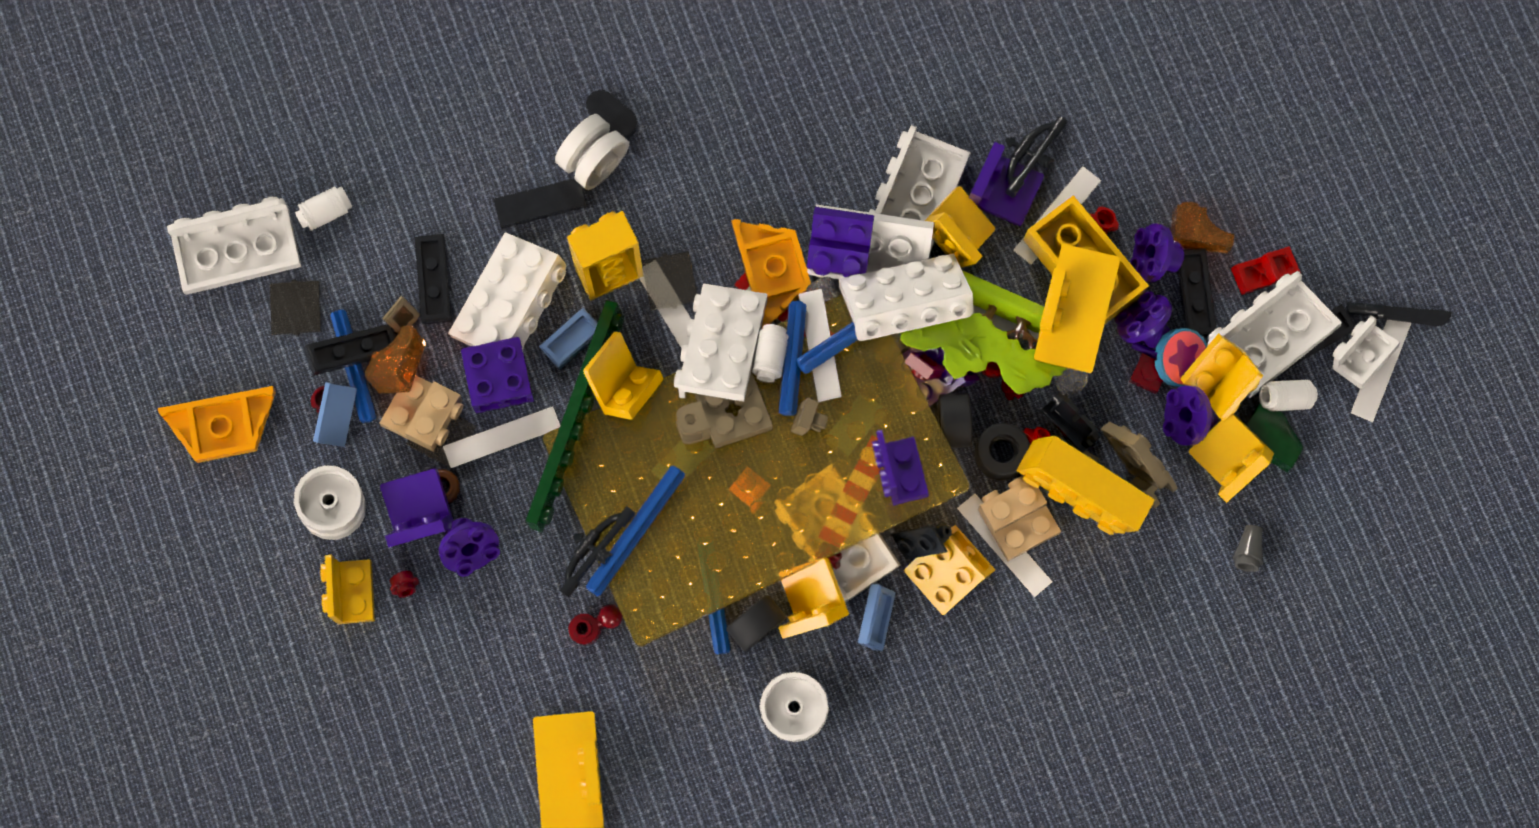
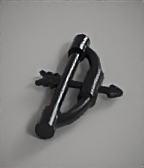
[1005,116,1067,198]
[559,506,636,598]

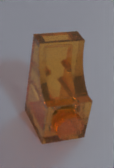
[1171,202,1234,254]
[365,326,426,394]

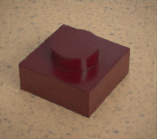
[905,351,945,381]
[1129,353,1163,394]

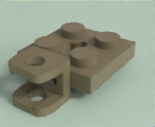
[676,373,773,448]
[1101,422,1178,508]

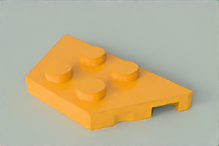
[731,219,812,329]
[158,386,276,463]

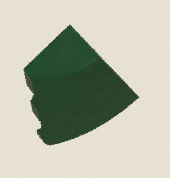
[1246,403,1303,472]

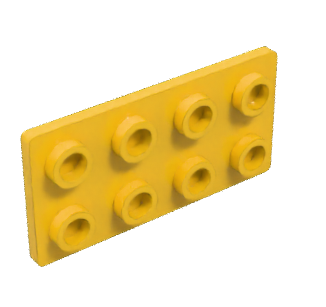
[1034,244,1120,373]
[533,711,604,828]

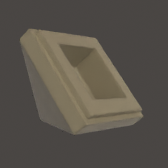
[382,296,420,337]

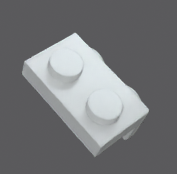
[1332,316,1400,389]

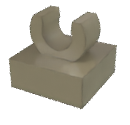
[791,398,828,436]

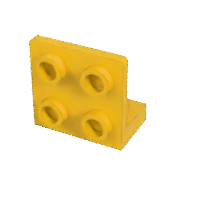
[925,186,995,268]
[583,331,664,420]
[1180,333,1263,421]
[1189,414,1274,503]
[904,525,995,615]
[320,555,375,624]
[778,557,849,639]

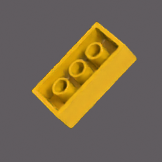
[1023,195,1149,325]
[567,211,644,301]
[1016,435,1155,535]

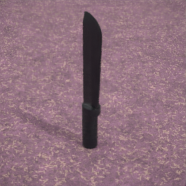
[1346,302,1452,326]

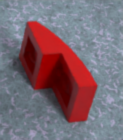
[1231,247,1301,295]

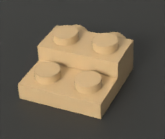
[380,372,464,452]
[978,476,1061,562]

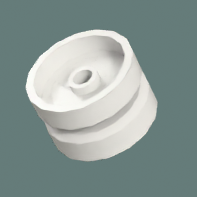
[555,114,629,190]
[294,466,366,540]
[760,672,829,742]

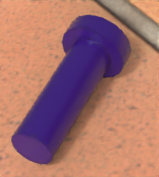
[1131,342,1158,359]

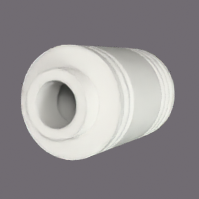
[295,186,352,231]
[752,324,789,383]
[1259,380,1318,411]

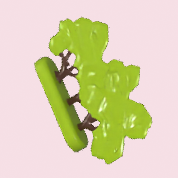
[900,271,1067,395]

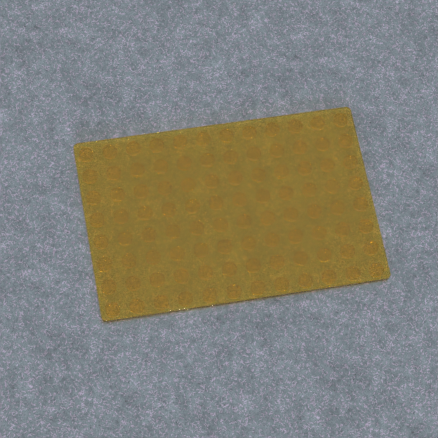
[543,294,969,647]

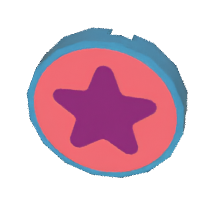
[1155,328,1207,387]

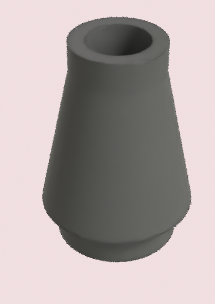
[1233,525,1263,572]

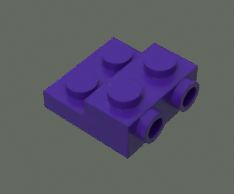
[807,206,874,277]

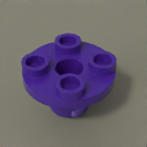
[1130,223,1184,283]
[1115,291,1172,348]
[1163,385,1219,446]
[439,518,500,577]

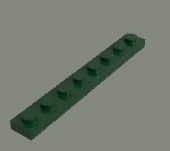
[525,300,624,532]

